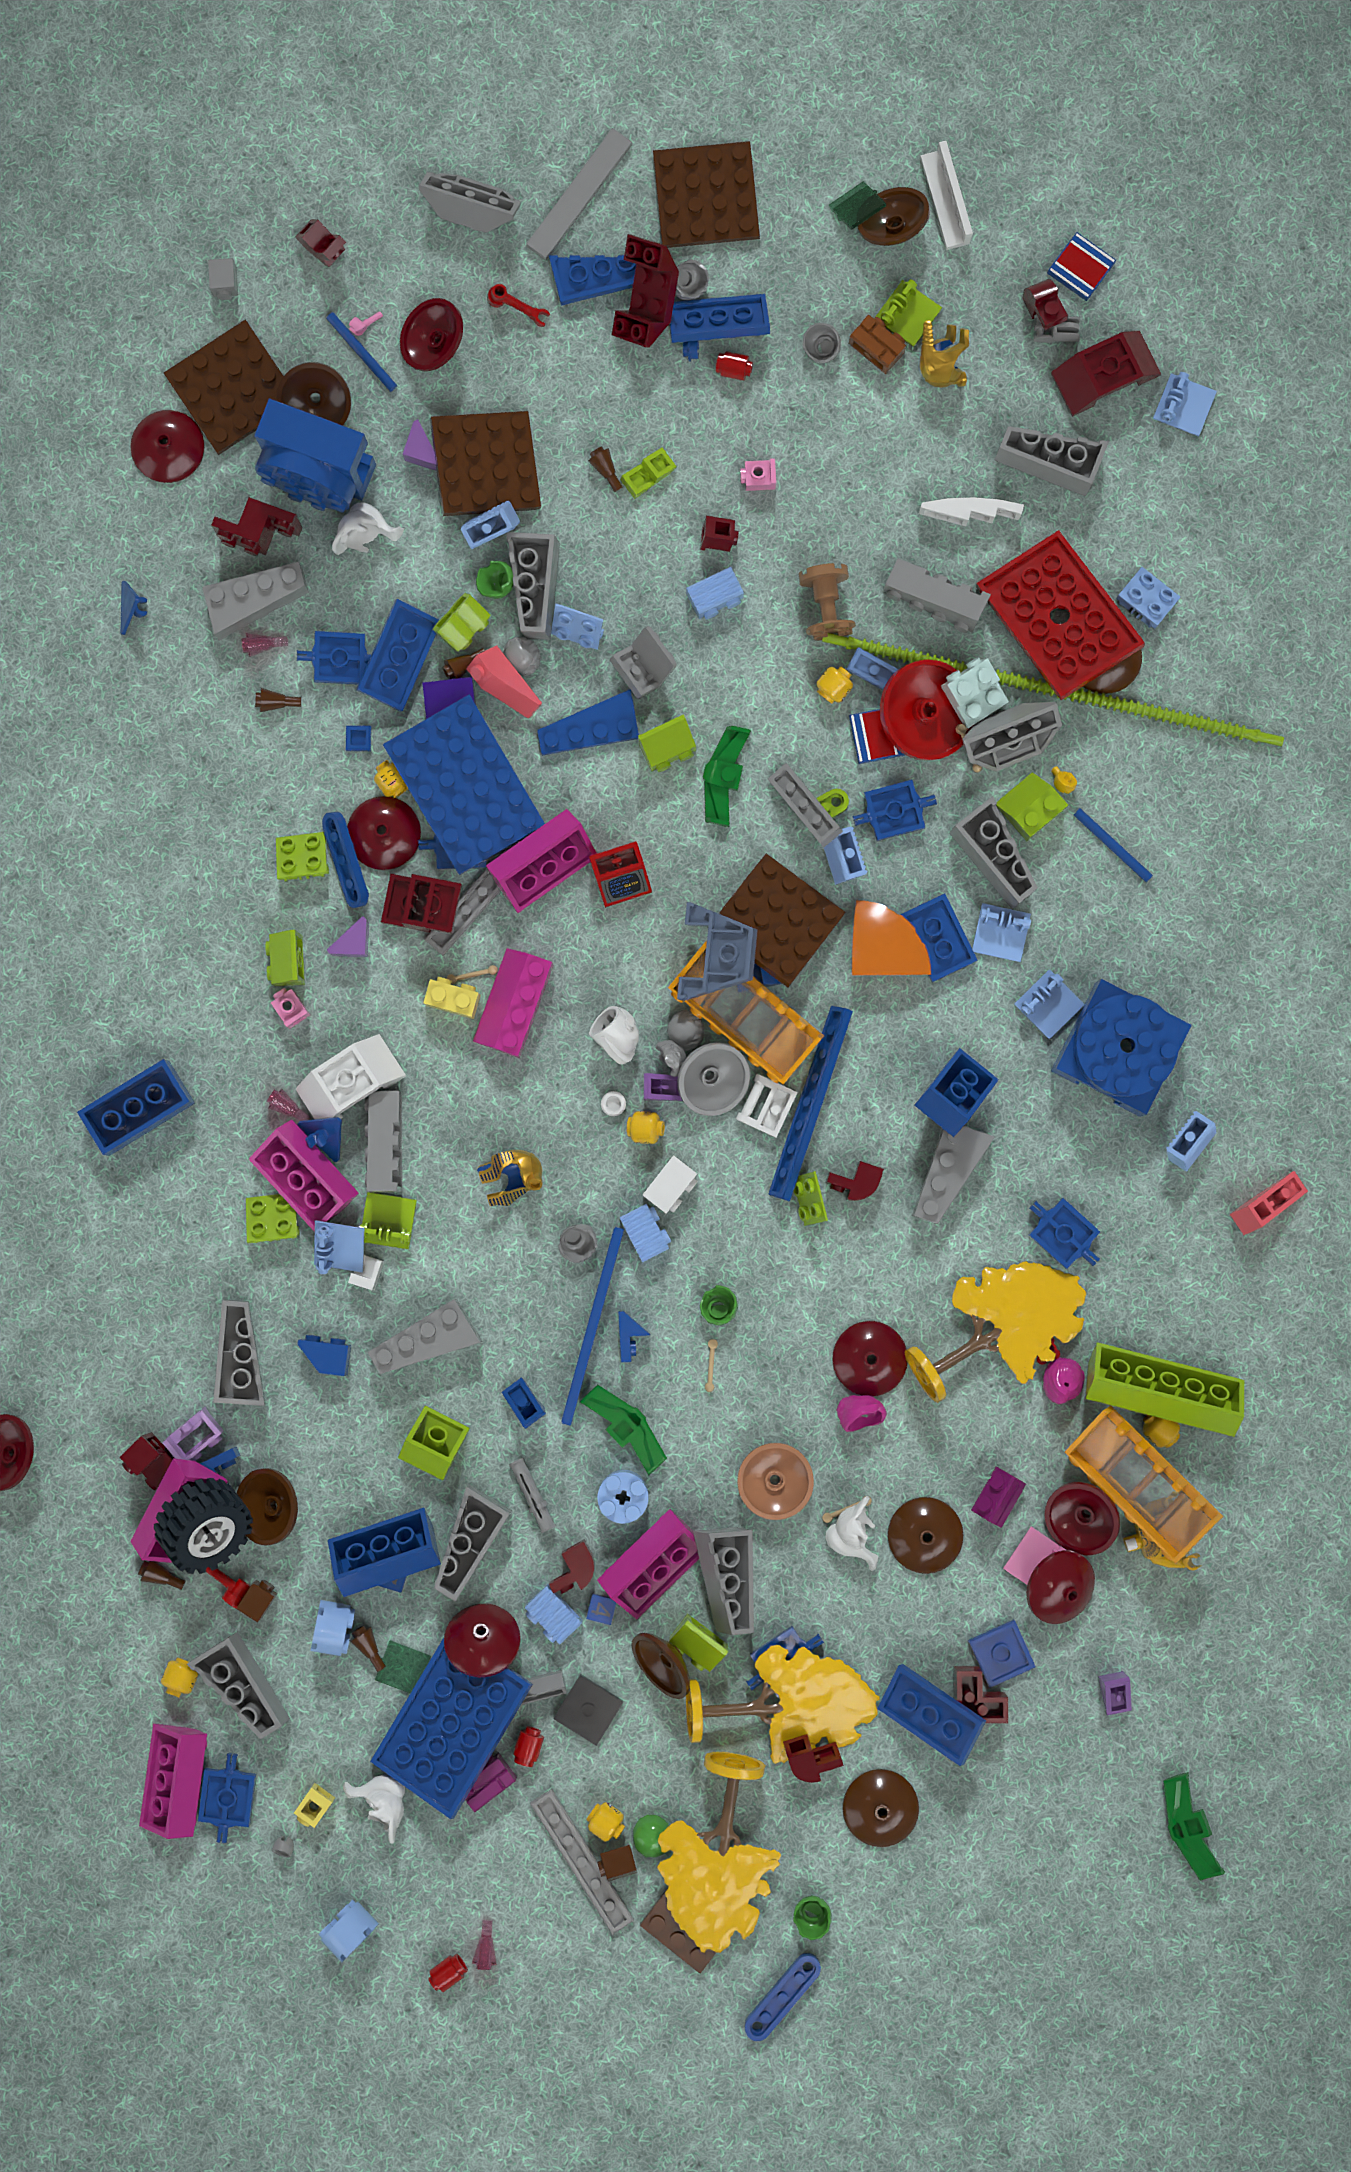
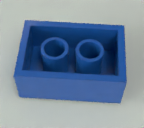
[914,1048,999,1137]

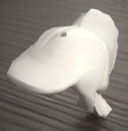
[332,502,404,555]
[826,1496,879,1571]
[343,1774,405,1844]

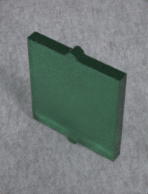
[829,181,886,230]
[375,1640,431,1693]

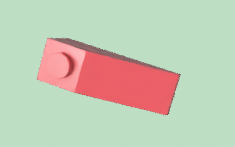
[466,645,542,718]
[1230,1171,1308,1235]

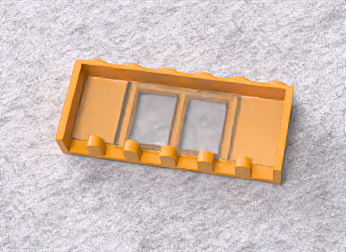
[668,941,824,1084]
[1065,1406,1224,1564]

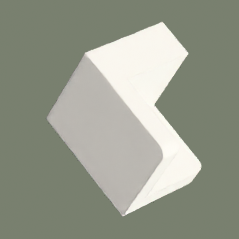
[348,1255,384,1290]

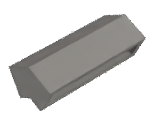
[521,1670,567,1705]

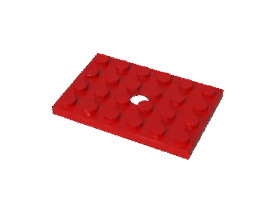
[976,530,1145,700]

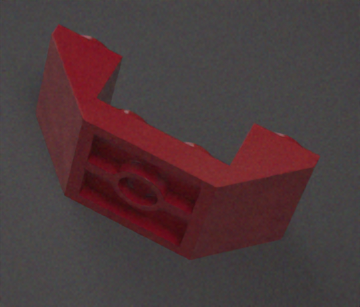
[611,234,679,348]
[1051,331,1161,417]

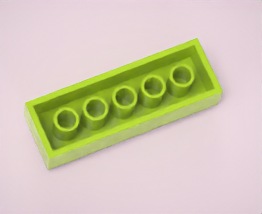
[1085,1342,1245,1437]

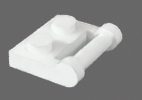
[736,1074,798,1138]

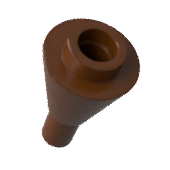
[588,446,623,492]
[442,648,485,679]
[255,688,301,712]
[138,1560,185,1590]
[349,1625,386,1672]

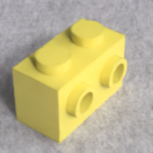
[423,977,481,1019]

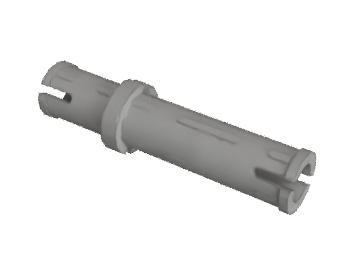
[509,1457,556,1533]

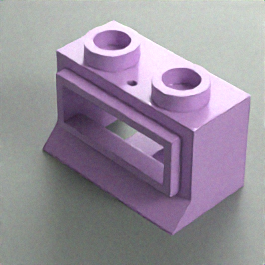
[162,1407,224,1461]

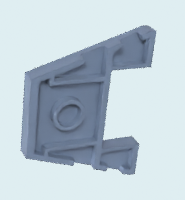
[677,902,757,1001]

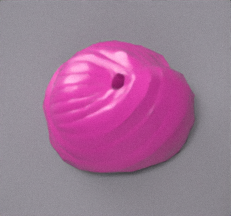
[1043,1357,1085,1405]
[836,1395,887,1432]

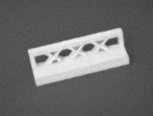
[920,141,973,250]

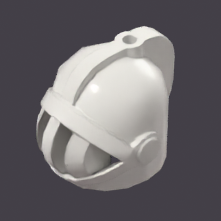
[589,1006,639,1065]

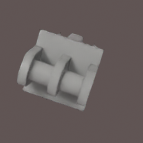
[1034,314,1080,344]

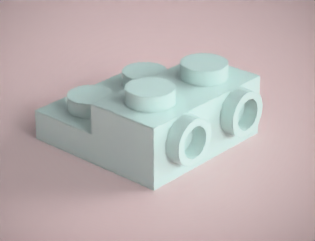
[941,657,1009,728]

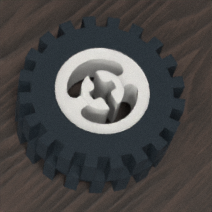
[154,1478,253,1574]

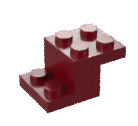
[211,497,303,556]
[381,873,462,934]

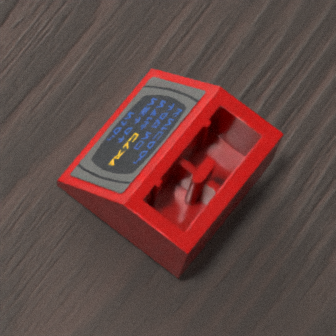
[589,841,652,908]

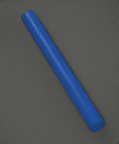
[326,312,397,392]
[1074,808,1153,882]

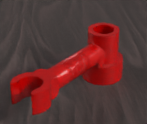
[487,284,550,327]
[206,1567,250,1609]

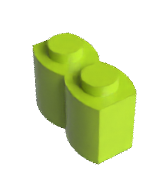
[432,593,491,652]

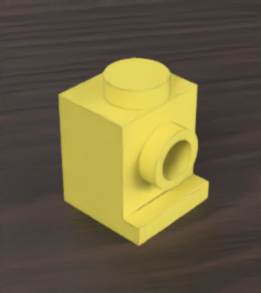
[294,1783,335,1828]

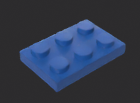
[900,893,978,983]

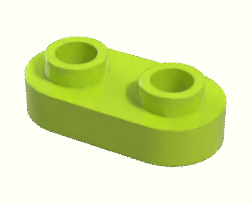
[816,788,849,818]

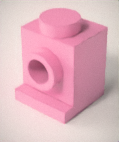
[740,458,776,491]
[271,988,310,1029]

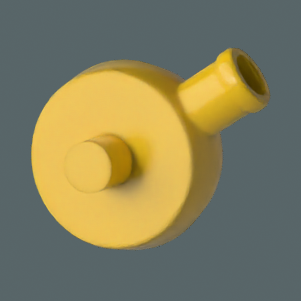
[1051,766,1077,794]

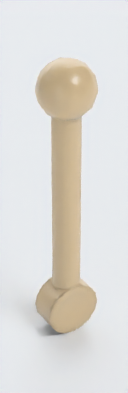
[956,724,982,773]
[446,965,498,984]
[705,1339,718,1392]
[822,1496,872,1523]

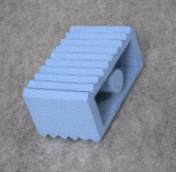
[461,501,520,549]
[686,567,744,620]
[823,826,867,885]
[1166,1111,1217,1171]
[619,1204,671,1262]
[525,1584,583,1644]

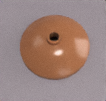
[737,1443,814,1520]

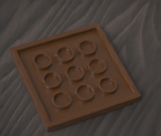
[653,141,760,248]
[164,319,284,455]
[430,411,541,516]
[718,853,846,988]

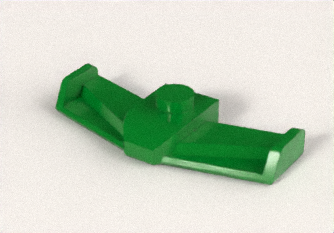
[703,726,751,827]
[580,1385,667,1476]
[1163,1772,1225,1881]

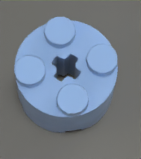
[597,1470,649,1524]
[310,1600,355,1656]
[318,1900,379,1962]

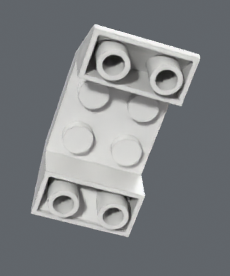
[296,1034,406,1119]

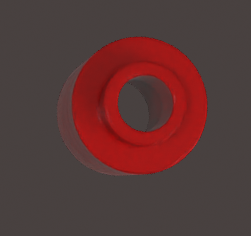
[716,351,753,381]
[513,1726,544,1767]
[428,1954,468,1992]

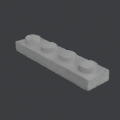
[768,763,843,847]

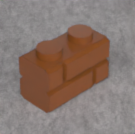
[848,315,906,374]

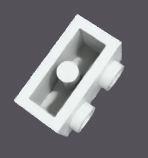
[643,1155,698,1214]

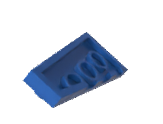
[549,255,636,306]
[537,689,639,756]

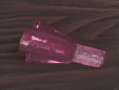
[241,633,288,657]
[266,1088,311,1121]
[472,1920,497,1970]

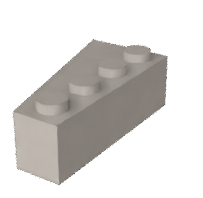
[883,558,991,633]
[202,562,309,641]
[949,796,1038,910]
[365,1091,402,1193]

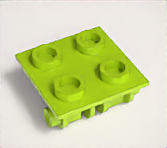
[875,279,942,347]
[276,832,329,882]
[793,1171,828,1226]
[359,1192,417,1250]
[246,1194,300,1243]

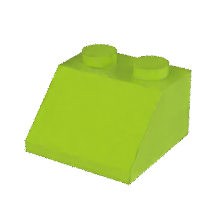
[638,714,696,772]
[996,772,1068,842]
[265,929,305,987]
[398,1406,470,1480]
[669,1613,729,1672]

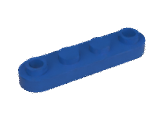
[322,812,369,908]
[745,1953,821,2041]

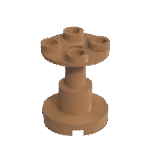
[798,563,856,641]

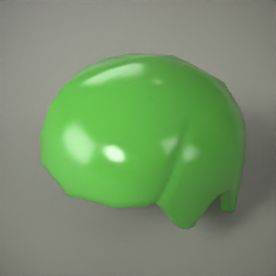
[476,561,514,599]
[700,1285,738,1326]
[633,1815,669,1858]
[793,1895,832,1940]

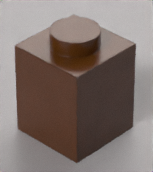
[237,1579,278,1623]
[597,1845,638,1882]

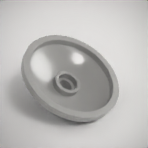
[677,1043,750,1116]

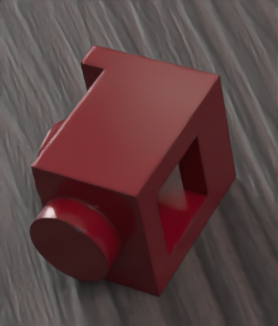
[700,515,739,552]

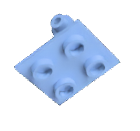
[1153,372,1217,437]
[1116,567,1180,629]
[551,603,604,650]
[972,903,1031,962]
[1014,969,1085,1039]
[314,1220,364,1274]

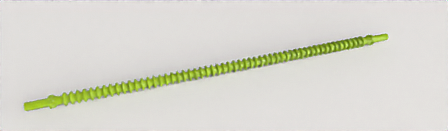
[822,633,1284,747]

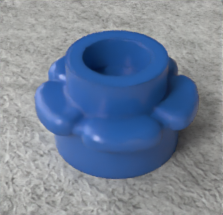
[683,340,699,362]

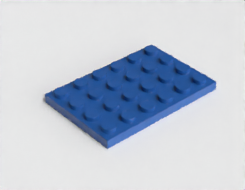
[383,694,545,875]
[370,1638,533,1819]

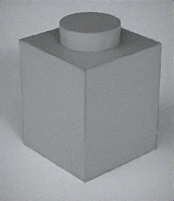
[208,258,238,300]

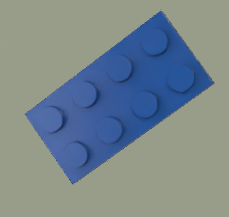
[670,294,770,343]
[356,599,439,712]
[877,1664,986,1766]

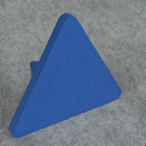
[120,581,147,635]
[297,1117,342,1162]

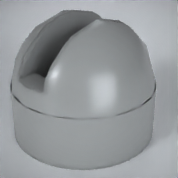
[272,1836,294,1858]

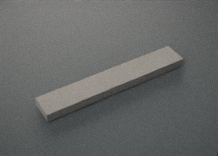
[526,128,632,261]
[424,835,529,956]
[530,1788,634,1935]

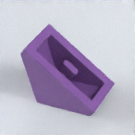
[403,419,437,471]
[327,916,369,957]
[644,1073,683,1101]
[1098,1671,1132,1716]

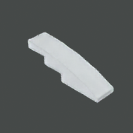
[919,497,1024,526]

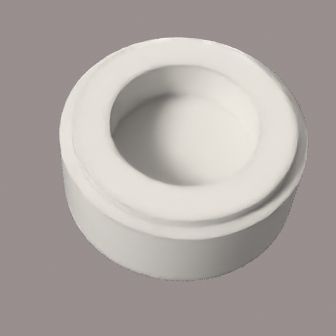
[601,1091,626,1117]

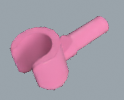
[349,311,383,336]

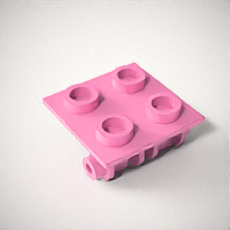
[1003,1527,1065,1585]

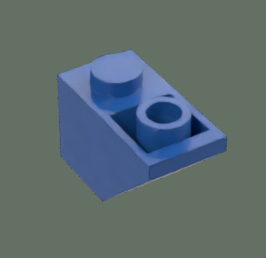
[298,1335,351,1376]

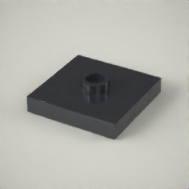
[553,1674,623,1746]

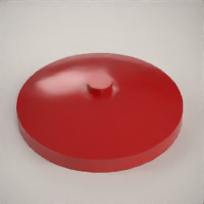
[880,659,974,761]

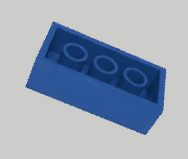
[77,1059,195,1156]
[328,1508,441,1597]

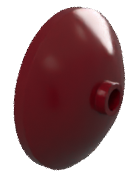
[400,298,463,372]
[131,410,205,483]
[347,796,421,870]
[832,1321,908,1397]
[0,1414,34,1491]
[1045,1482,1120,1556]
[1026,1550,1095,1624]
[444,1603,521,1677]

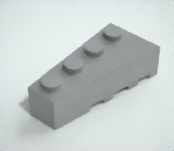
[994,426,1109,496]
[506,532,560,640]
[912,1126,995,1224]
[213,1299,266,1406]
[367,1299,483,1374]
[434,1484,512,1602]
[693,1527,754,1635]
[187,1631,290,1739]

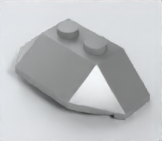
[419,172,521,233]
[962,702,1062,772]

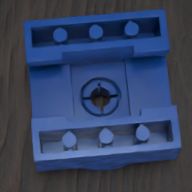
[254,399,376,512]
[1051,979,1192,1117]

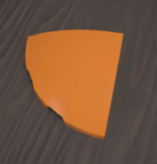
[852,900,932,975]

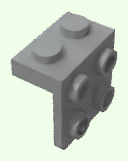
[610,626,676,700]

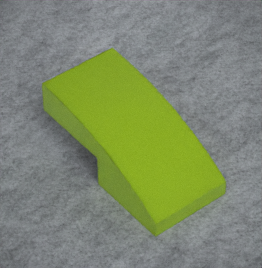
[620,447,677,499]

